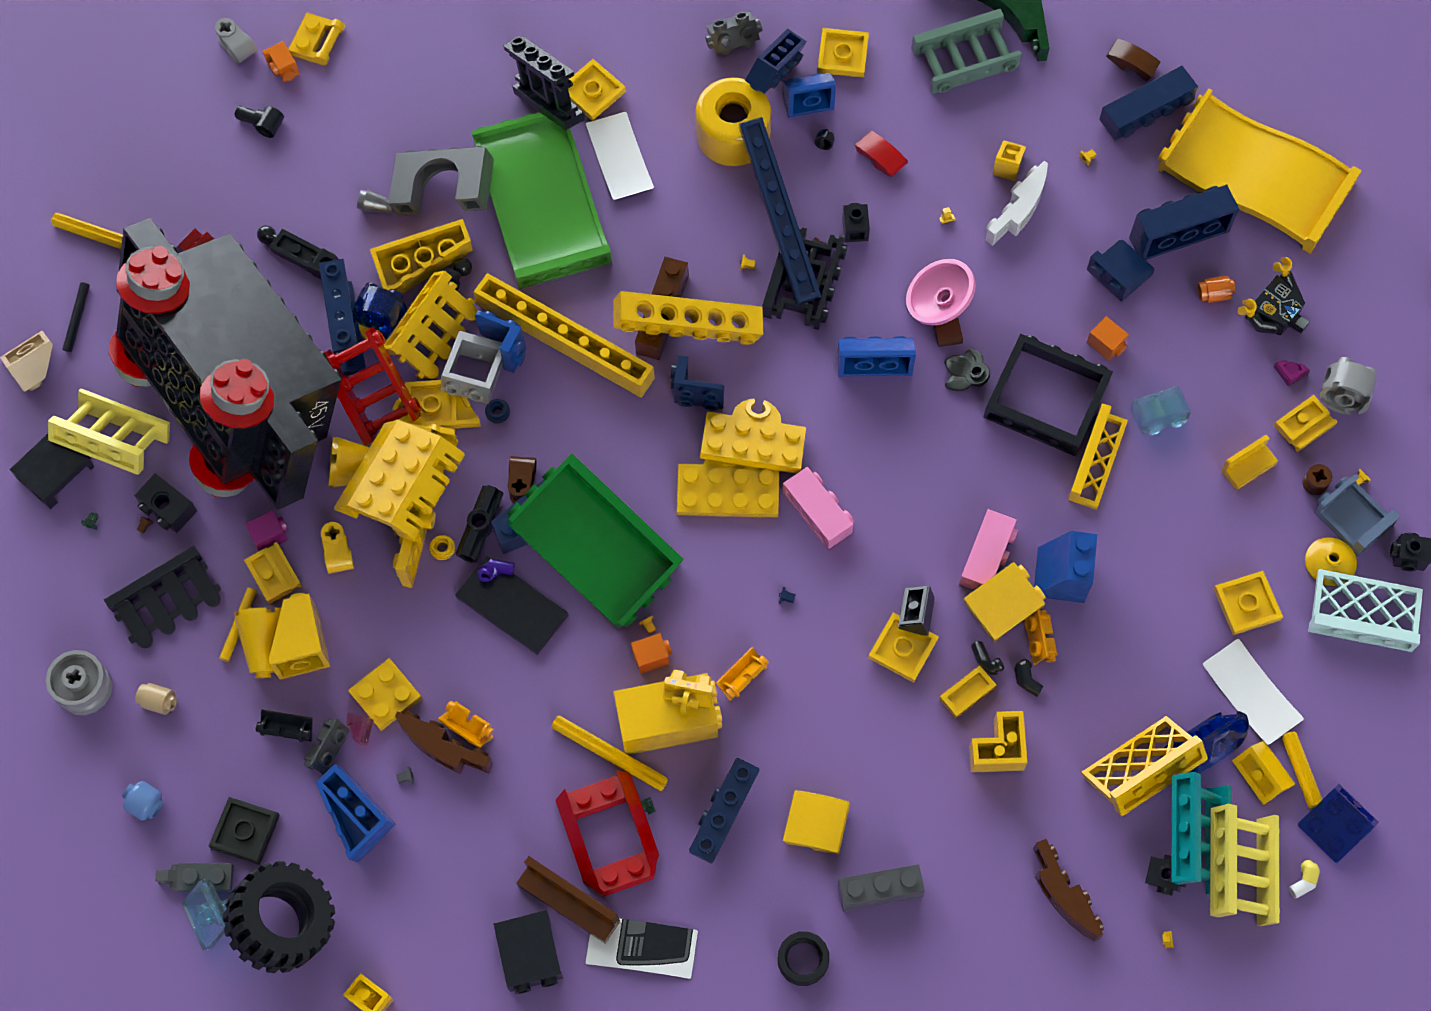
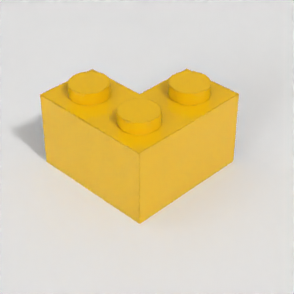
[969,711,1028,772]

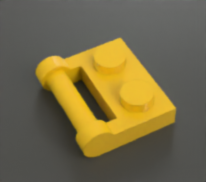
[288,12,345,65]

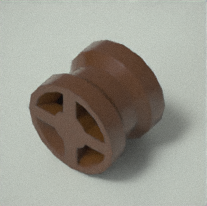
[1302,464,1333,495]

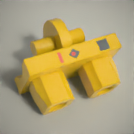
[663,670,713,714]

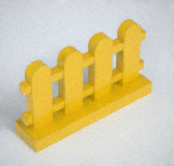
[384,271,478,379]

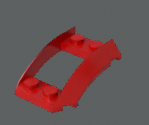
[555,770,660,897]

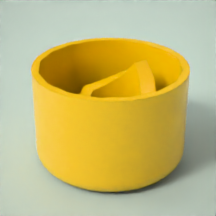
[695,78,771,166]

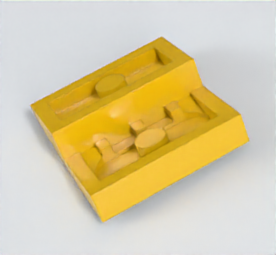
[783,790,851,854]

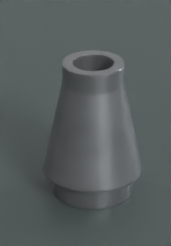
[357,189,392,214]

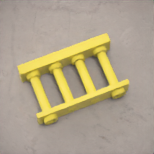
[48,389,170,475]
[1210,804,1280,926]

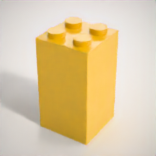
[613,673,722,755]

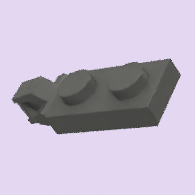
[155,863,234,892]

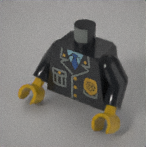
[1238,257,1310,335]

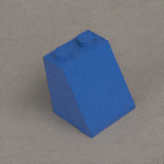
[1034,531,1098,603]

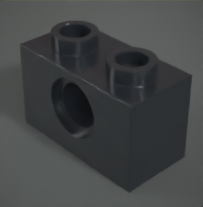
[134,473,197,533]

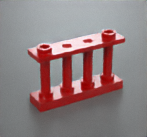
[324,326,422,446]

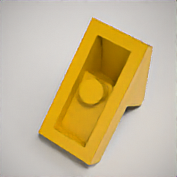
[993,140,1026,181]
[343,973,394,1011]

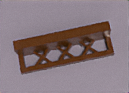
[516,856,621,944]

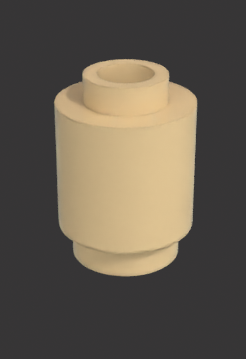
[135,683,177,715]

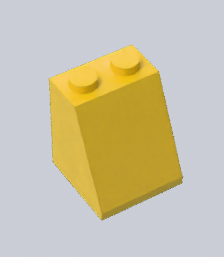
[269,593,331,680]

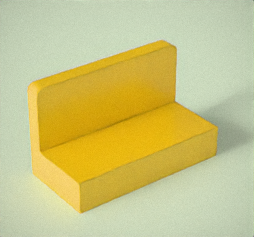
[1221,434,1278,490]
[1232,741,1295,805]

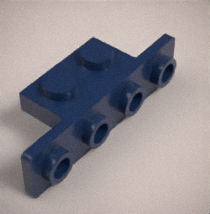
[689,758,760,864]

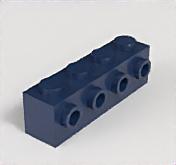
[745,28,807,94]
[1099,65,1198,141]

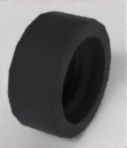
[778,931,829,986]

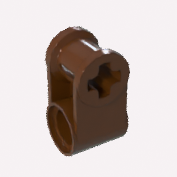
[508,456,537,504]

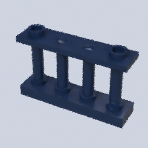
[319,259,366,376]

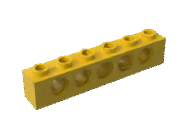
[613,291,763,345]

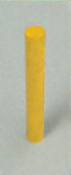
[219,587,257,662]

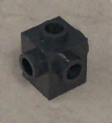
[1390,532,1431,572]
[1145,854,1187,896]

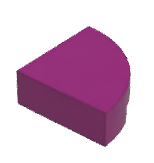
[1274,360,1310,386]

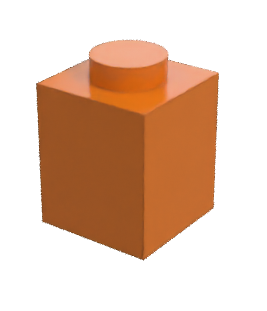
[1087,316,1129,361]
[631,633,672,674]

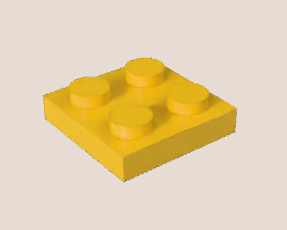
[817,28,869,78]
[568,59,626,121]
[1213,571,1283,635]
[868,612,939,683]
[348,658,422,731]

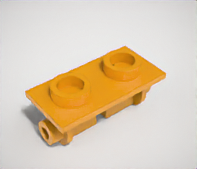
[1024,609,1058,665]
[716,647,769,701]
[437,701,494,748]

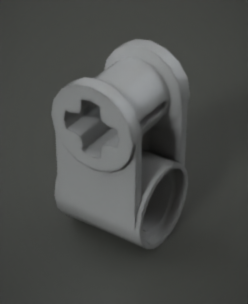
[215,18,257,64]

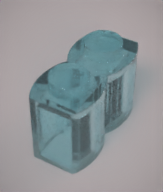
[1130,386,1191,435]

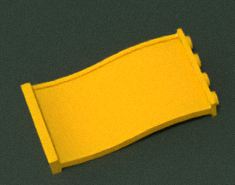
[1158,88,1362,254]

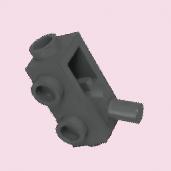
[705,11,763,55]

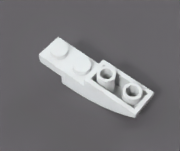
[985,161,1048,246]

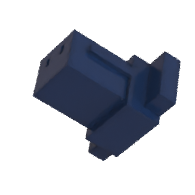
[778,587,796,604]

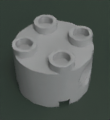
[1319,357,1377,415]

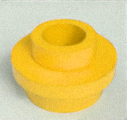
[429,535,455,560]

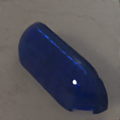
[1160,711,1249,774]

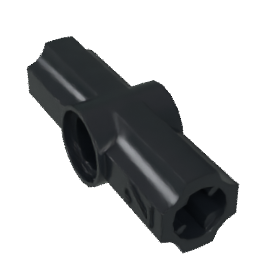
[455,485,504,563]

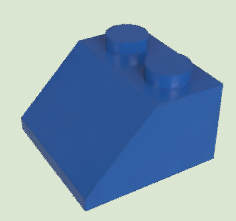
[782,73,836,118]

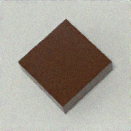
[934,318,963,347]

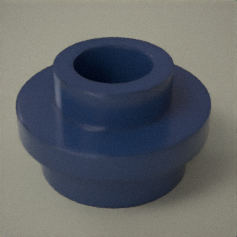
[485,399,510,423]

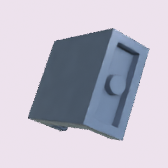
[1314,473,1401,556]

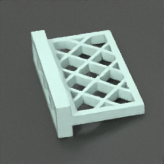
[1308,569,1423,652]

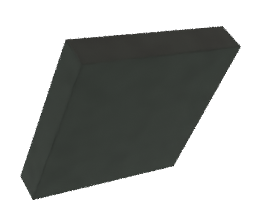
[208,797,280,865]

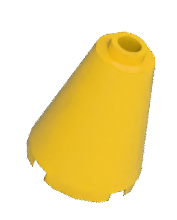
[328,437,370,487]
[234,607,281,679]

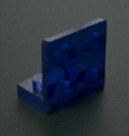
[1298,784,1379,863]

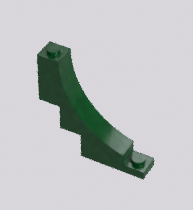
[978,0,1050,61]

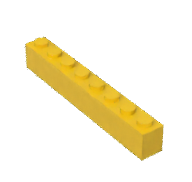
[474,273,655,398]

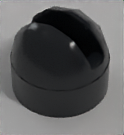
[814,129,835,150]

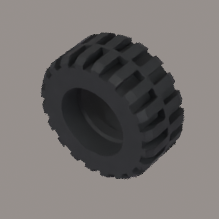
[223,861,335,973]

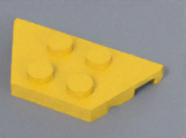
[392,380,481,429]

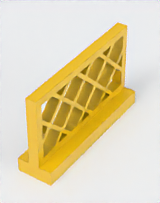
[1081,716,1208,816]

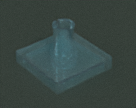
[182,877,228,951]

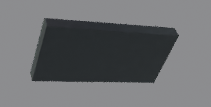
[455,556,569,655]

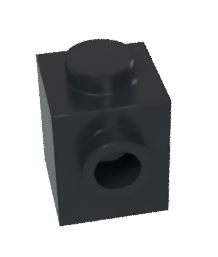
[842,203,870,242]

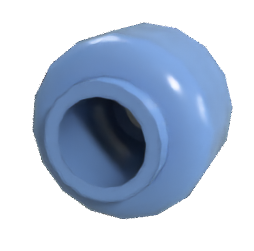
[122,781,164,821]

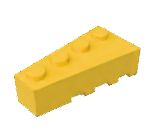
[370,219,473,302]

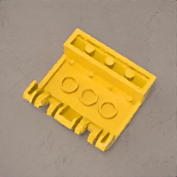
[334,420,465,542]

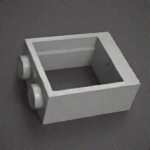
[441,331,503,404]

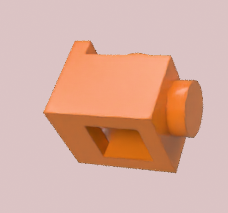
[262,41,300,82]

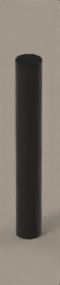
[62,282,90,352]

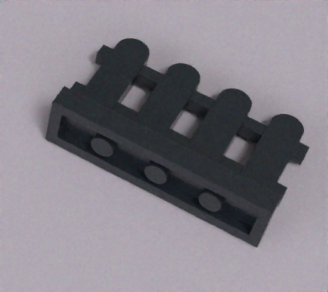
[104,546,222,648]

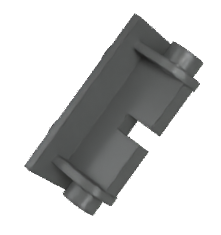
[304,718,350,775]

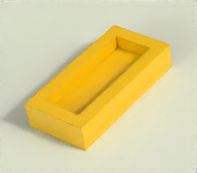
[939,665,997,719]

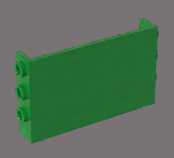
[506,453,684,629]

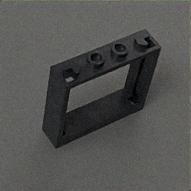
[983,333,1113,457]

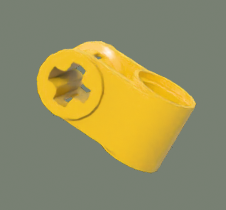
[321,522,354,574]

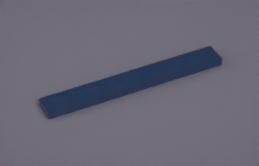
[739,117,821,305]

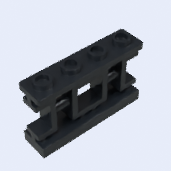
[504,36,585,130]
[762,227,848,330]

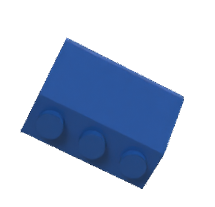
[837,336,916,377]

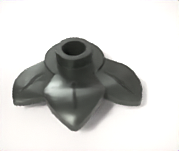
[944,348,990,391]

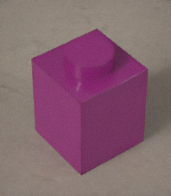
[245,510,288,551]

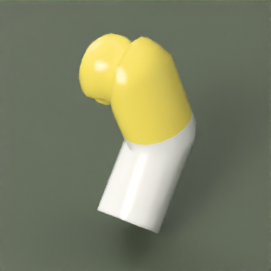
[1288,860,1320,899]

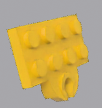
[700,398,806,474]
[677,459,779,517]

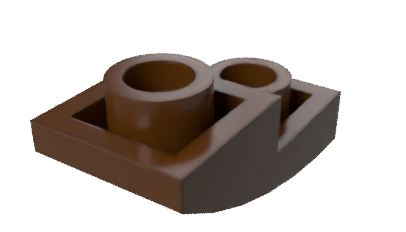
[1106,39,1161,82]

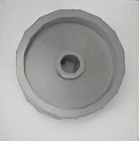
[45,650,113,715]

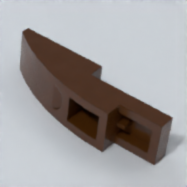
[395,711,493,774]
[1033,839,1104,942]

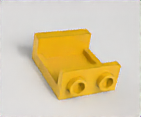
[963,562,1046,643]

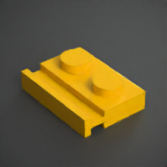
[1274,395,1338,453]
[244,542,302,604]

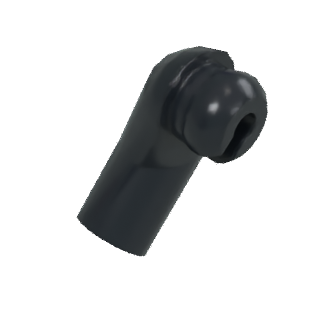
[971,641,1005,675]
[1014,659,1044,697]

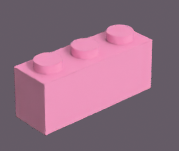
[783,467,854,550]
[959,509,1018,590]

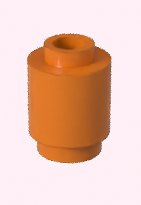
[1197,275,1236,303]

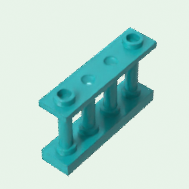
[1172,772,1232,895]

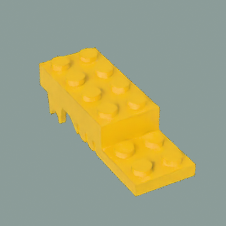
[392,424,458,588]

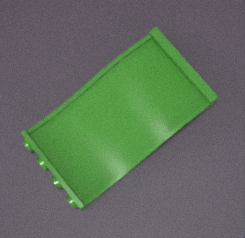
[471,113,612,289]

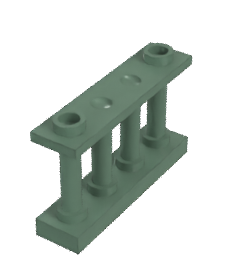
[911,9,1022,94]

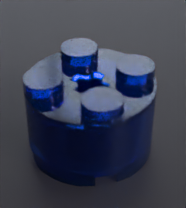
[352,282,407,339]

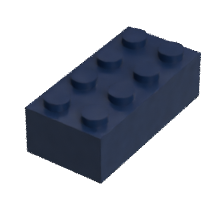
[1129,184,1239,260]

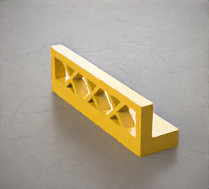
[1068,403,1128,510]

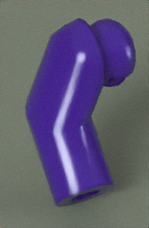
[477,559,515,582]

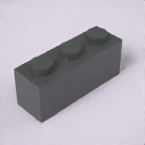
[838,864,925,912]

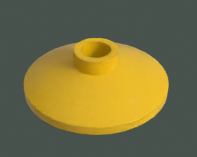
[1305,537,1357,587]

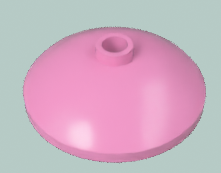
[906,259,976,326]

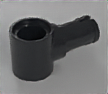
[235,105,284,138]

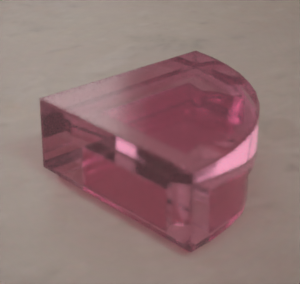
[347,713,374,745]

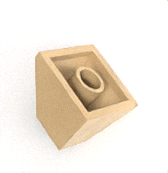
[0,331,53,392]

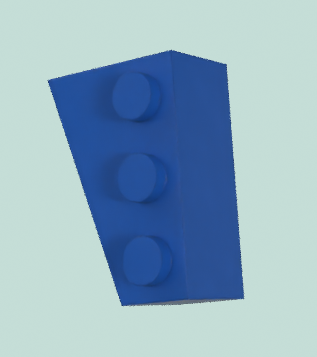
[316,764,396,862]

